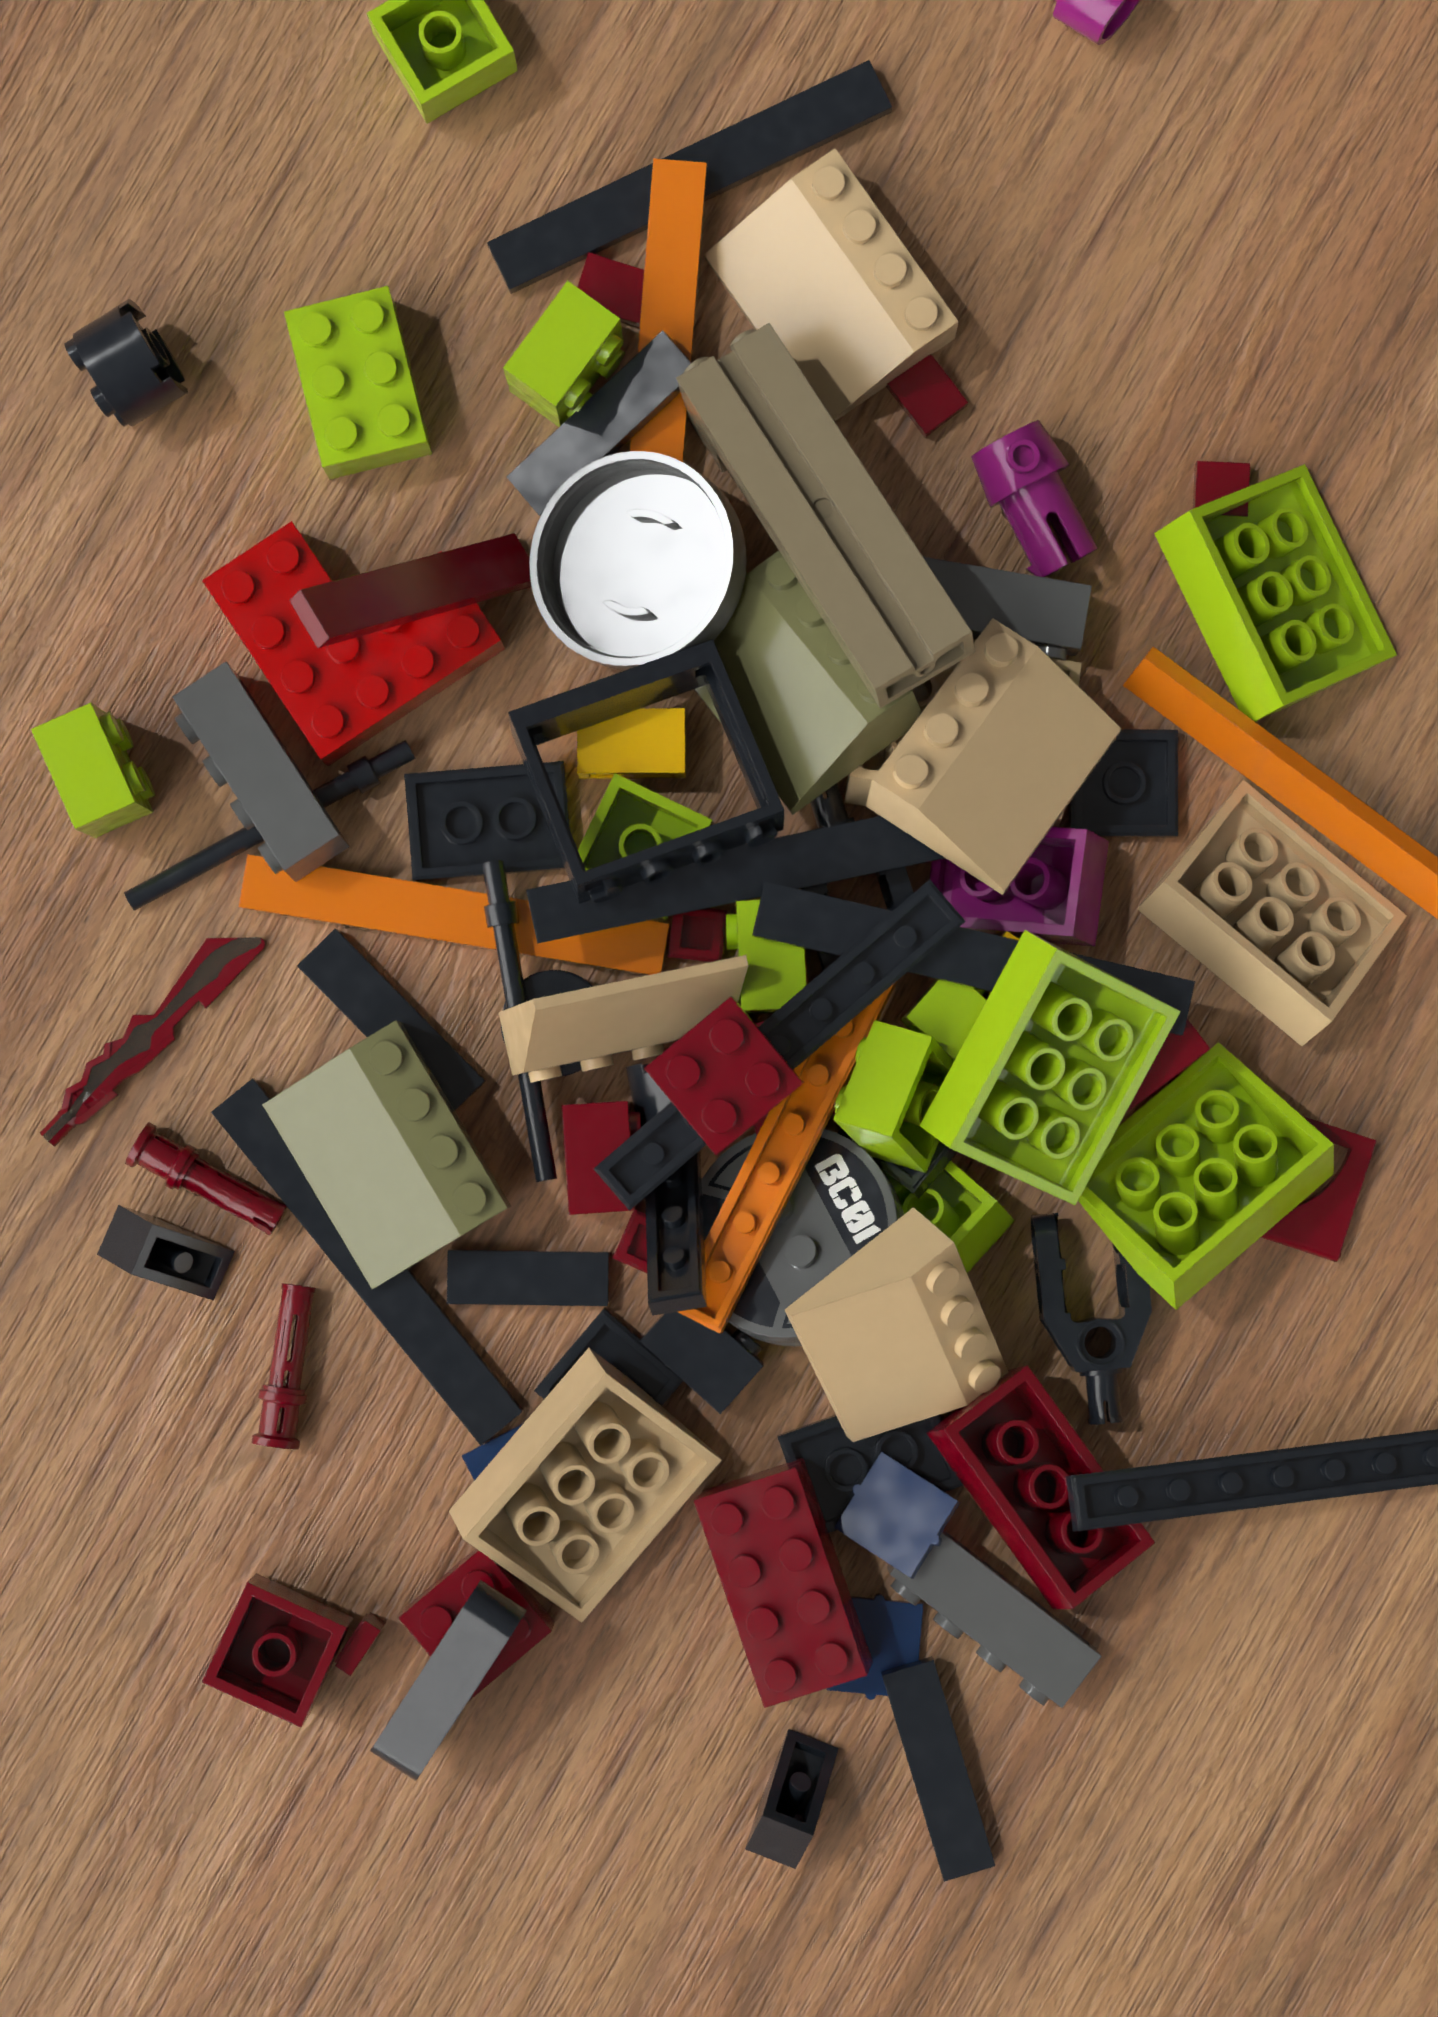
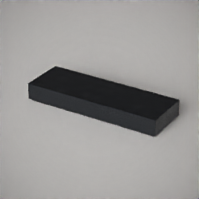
[447,1250,609,1306]

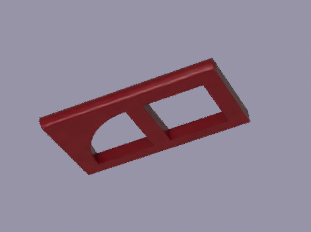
[1167,1075,1377,1262]

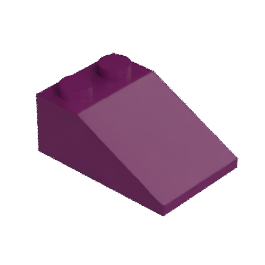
[929,827,1109,947]

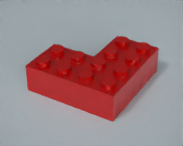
[202,521,505,766]

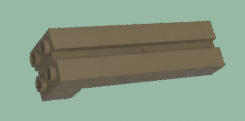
[676,322,975,708]

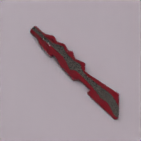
[40,937,266,1147]

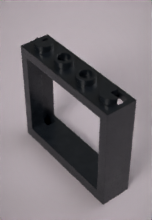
[508,639,785,904]

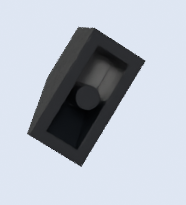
[97,1205,235,1301]
[745,1729,839,1869]

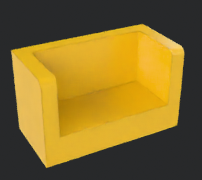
[577,708,686,779]

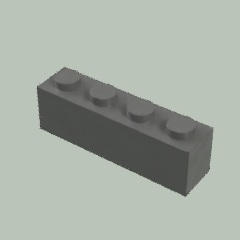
[923,557,1092,660]
[172,662,350,882]
[887,1530,1102,1708]

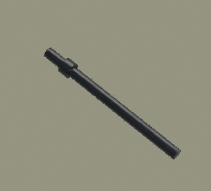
[124,740,416,911]
[482,860,557,1182]

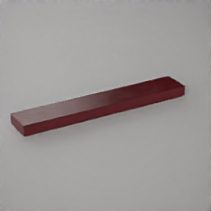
[289,533,532,648]

